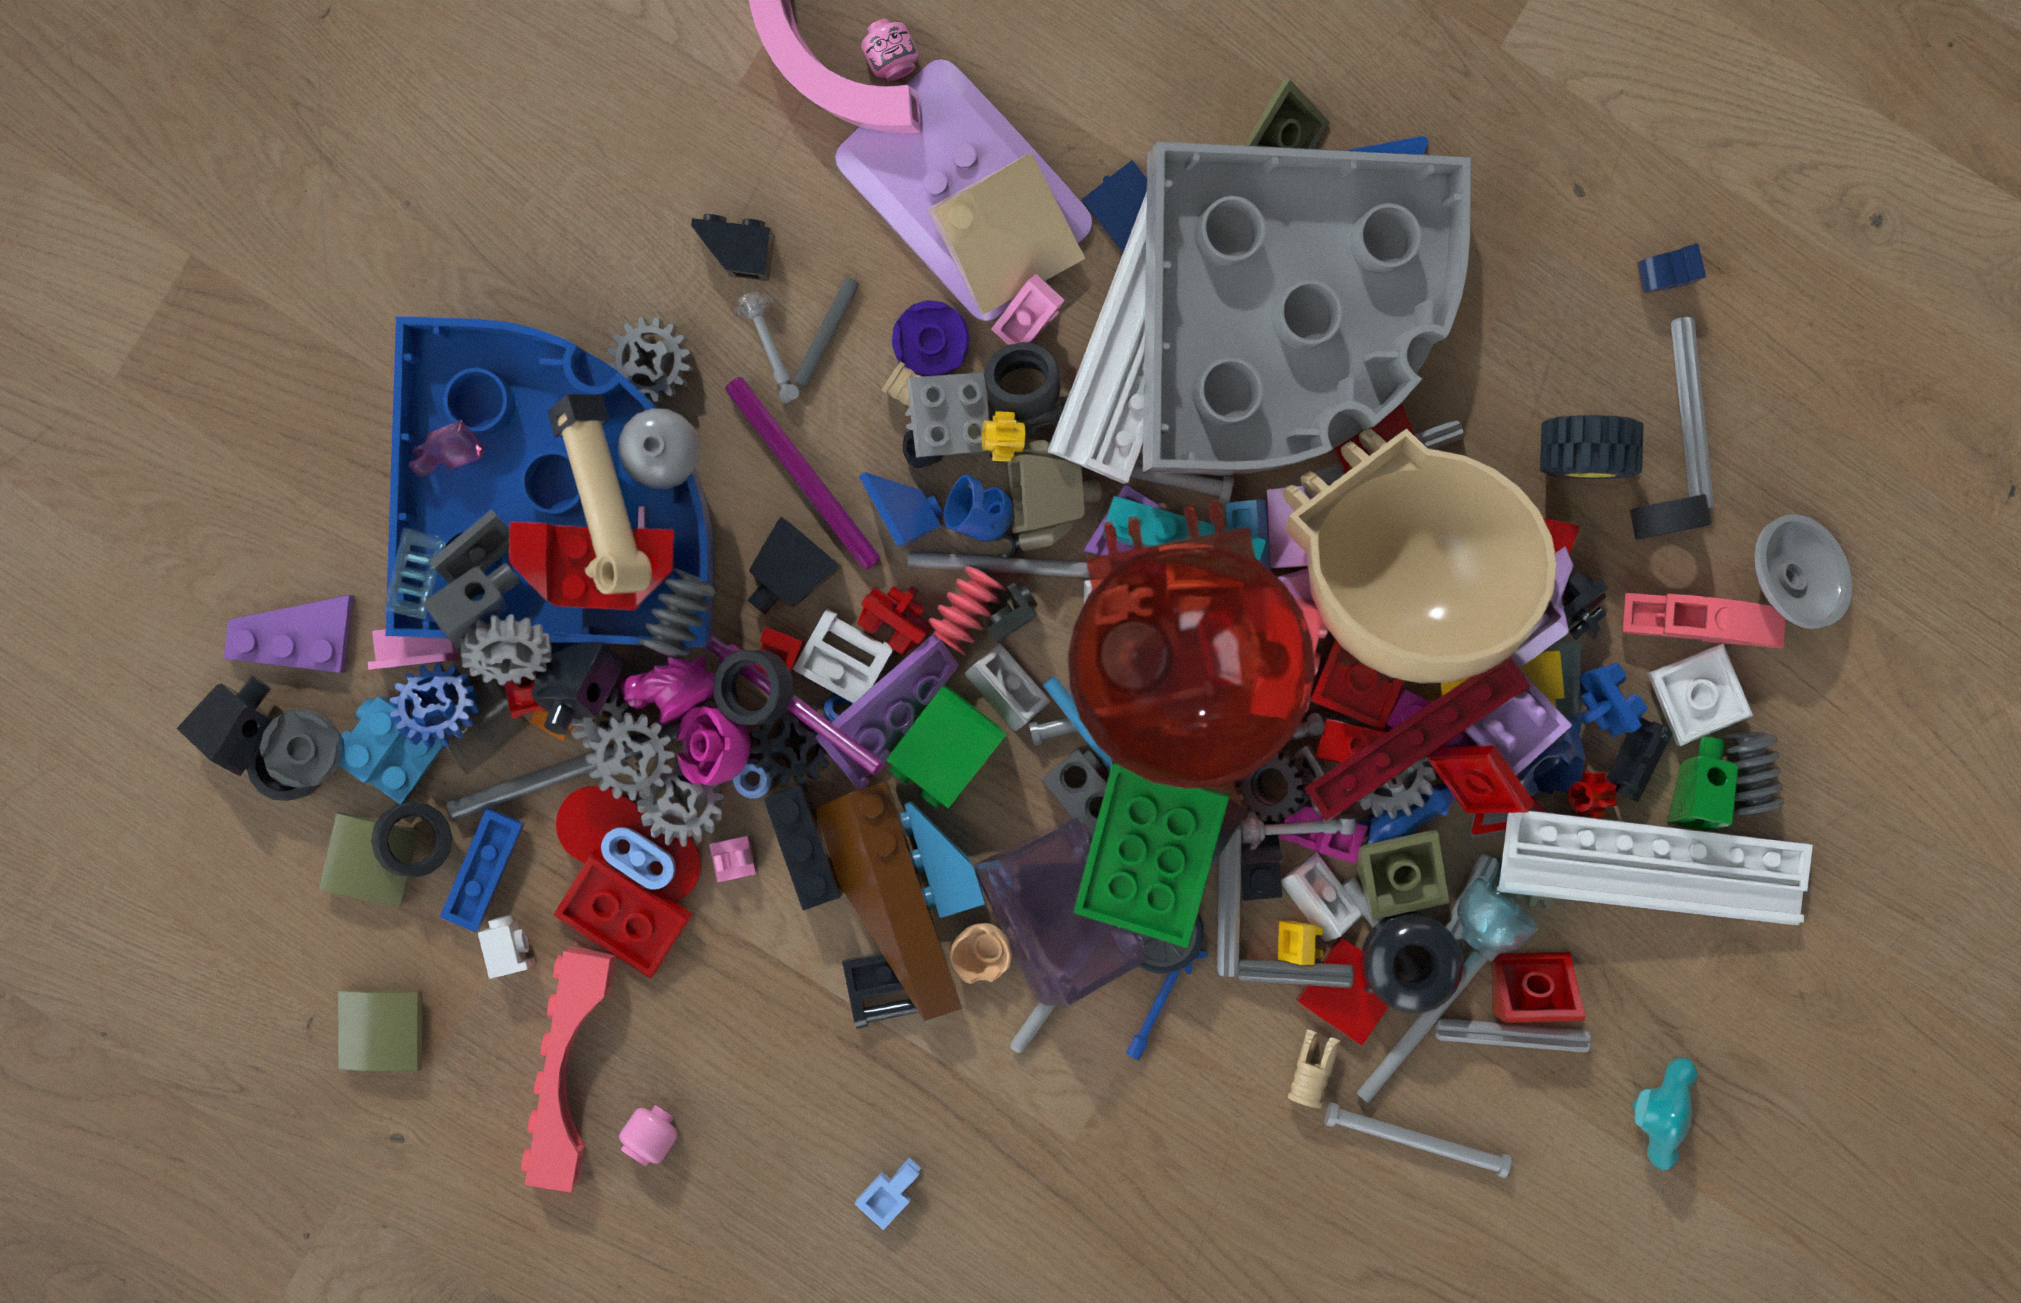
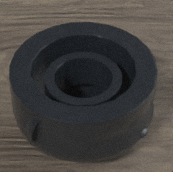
[1361,912,1464,1014]

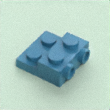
[339,695,445,804]

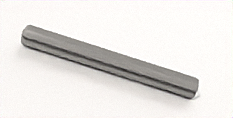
[1671,317,1714,509]

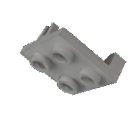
[905,373,990,458]

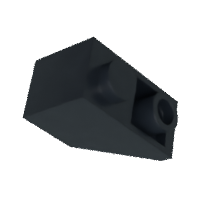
[691,214,775,281]

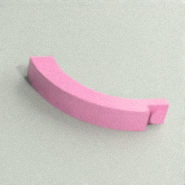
[749,0,921,134]

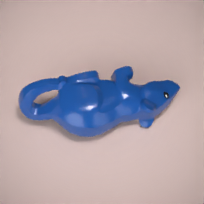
[1357,784,1455,845]

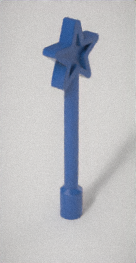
[1126,949,1208,1060]

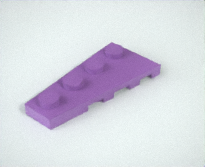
[815,634,959,790]

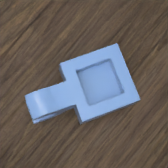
[854,1157,921,1230]

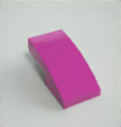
[1278,806,1367,864]

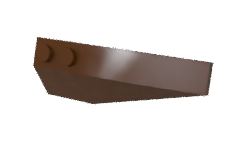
[815,781,962,1021]

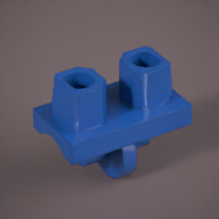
[1575,663,1648,738]

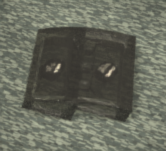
[440,674,531,775]

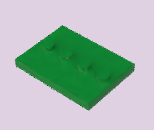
[1073,760,1231,948]

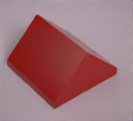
[1491,952,1586,1022]

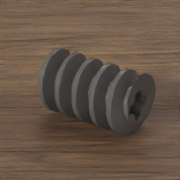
[639,568,716,657]
[1725,732,1784,815]

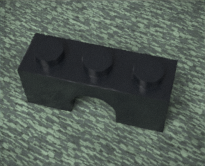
[763,783,844,911]

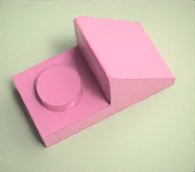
[991,274,1065,345]

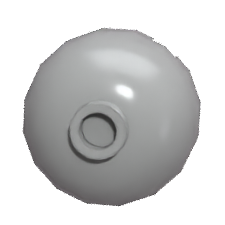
[618,409,701,489]

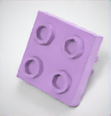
[1465,669,1572,775]

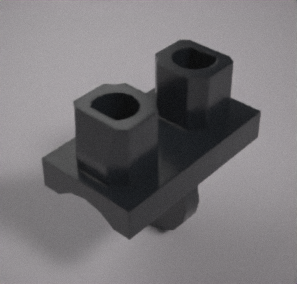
[1563,570,1608,640]

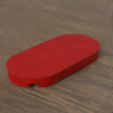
[556,785,702,902]

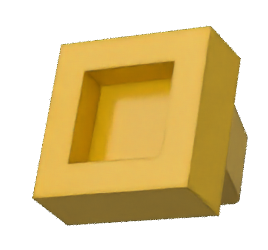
[1278,920,1323,965]

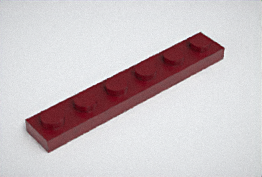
[1304,657,1531,822]

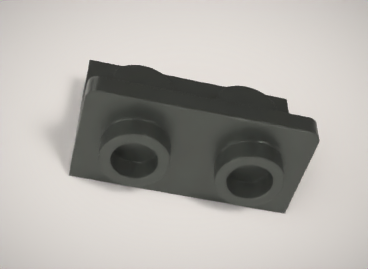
[987,582,1038,643]

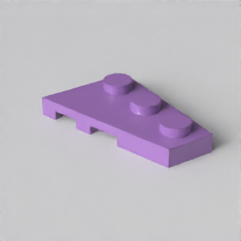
[224,595,354,673]

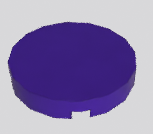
[892,300,970,377]

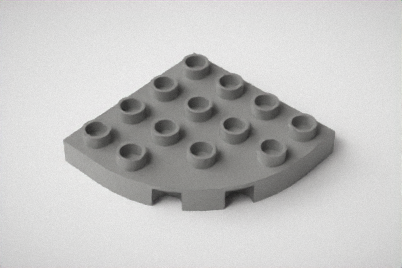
[1143,142,1471,474]

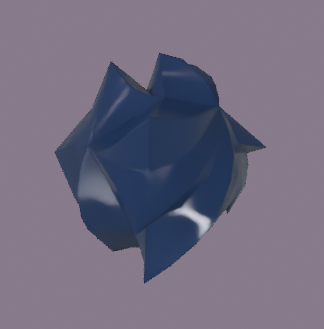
[1516,713,1585,797]

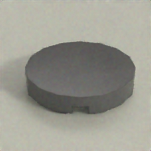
[260,709,343,788]

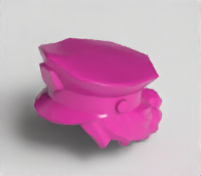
[620,655,715,725]

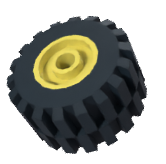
[1540,415,1644,479]

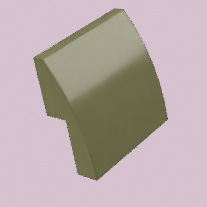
[318,812,418,907]
[338,989,422,1071]

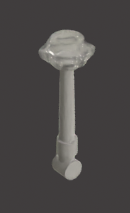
[734,291,799,403]
[1240,812,1356,850]

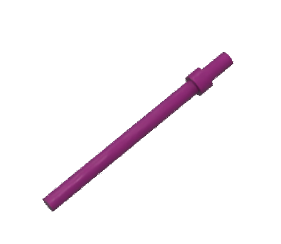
[706,633,884,775]

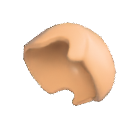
[949,923,1013,984]

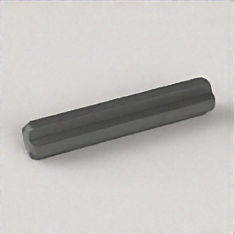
[1237,959,1354,988]

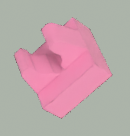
[709,835,758,882]

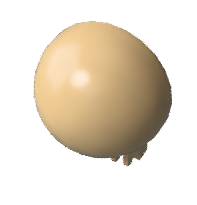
[1282,428,1557,683]

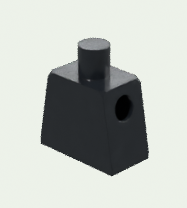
[748,517,841,615]
[531,642,626,735]
[177,675,272,776]

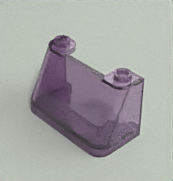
[975,818,1147,1006]

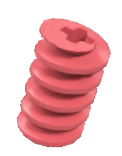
[928,566,1009,655]

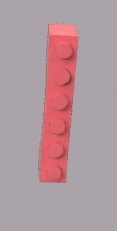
[521,946,617,1193]

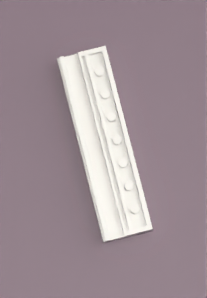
[1047,192,1147,484]
[1497,811,1813,926]

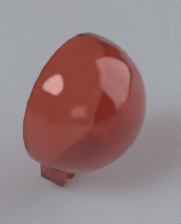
[1067,500,1315,789]

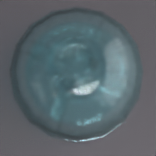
[1457,875,1538,953]

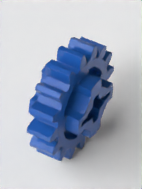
[389,662,479,748]

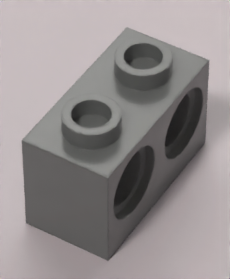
[1041,748,1107,840]

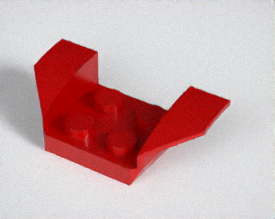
[509,521,674,611]

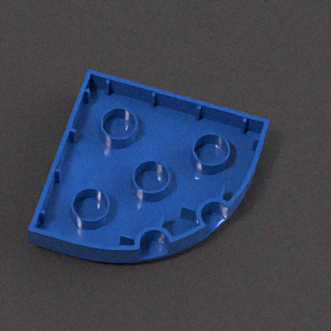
[385,316,714,647]

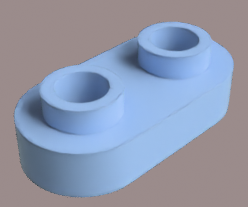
[601,827,676,889]

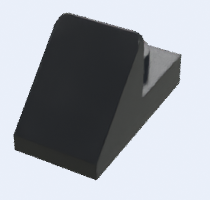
[1239,820,1282,901]

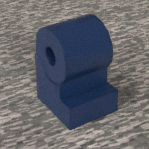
[1637,243,1706,294]

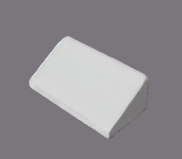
[965,643,1050,731]
[1281,852,1363,942]

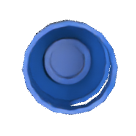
[944,474,1014,542]

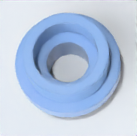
[733,759,773,798]

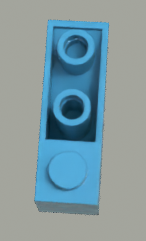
[900,801,985,918]

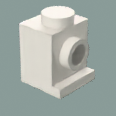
[478,915,536,979]

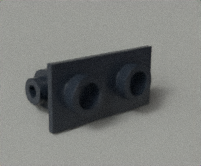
[1605,717,1673,802]

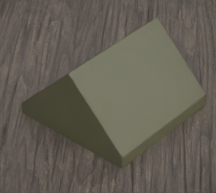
[1243,78,1330,149]
[1356,829,1449,920]

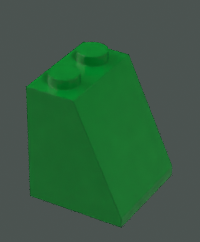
[886,685,1007,808]

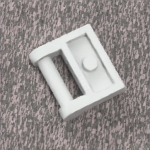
[792,608,894,703]

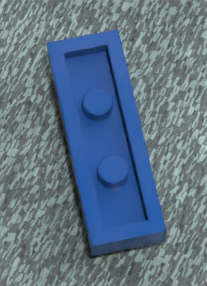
[440,808,525,932]

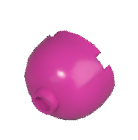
[677,706,751,785]

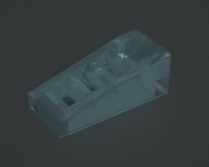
[384,528,445,619]

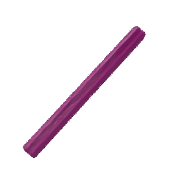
[725,376,880,570]

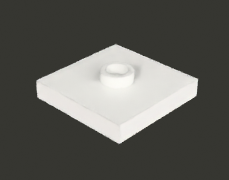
[1647,644,1753,746]

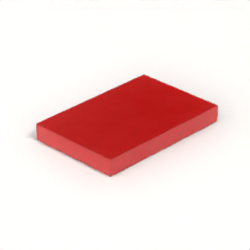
[553,850,693,979]

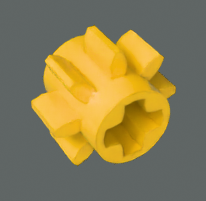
[981,411,1025,462]

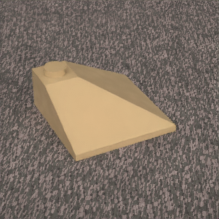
[927,152,1085,315]

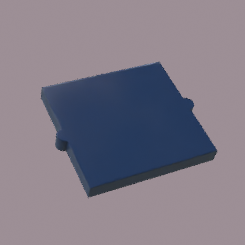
[1081,160,1147,253]

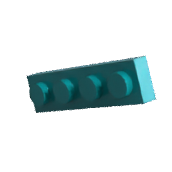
[1102,496,1266,581]

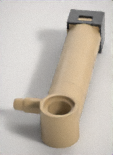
[547,394,651,594]

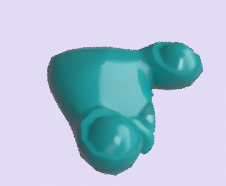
[1632,1058,1698,1170]

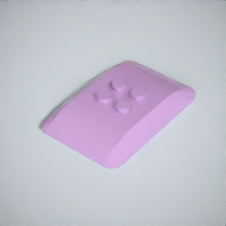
[836,59,1092,322]

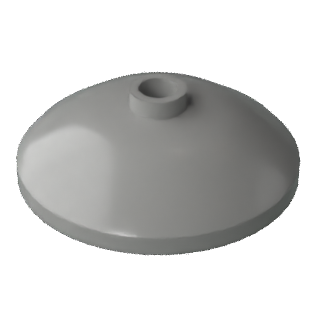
[1755,514,1852,629]

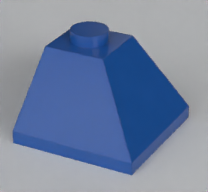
[859,472,944,550]

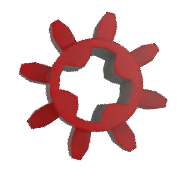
[1567,771,1617,819]

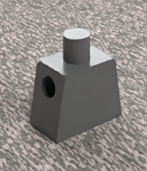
[422,563,520,649]

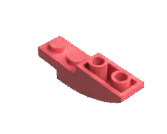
[1621,593,1786,648]

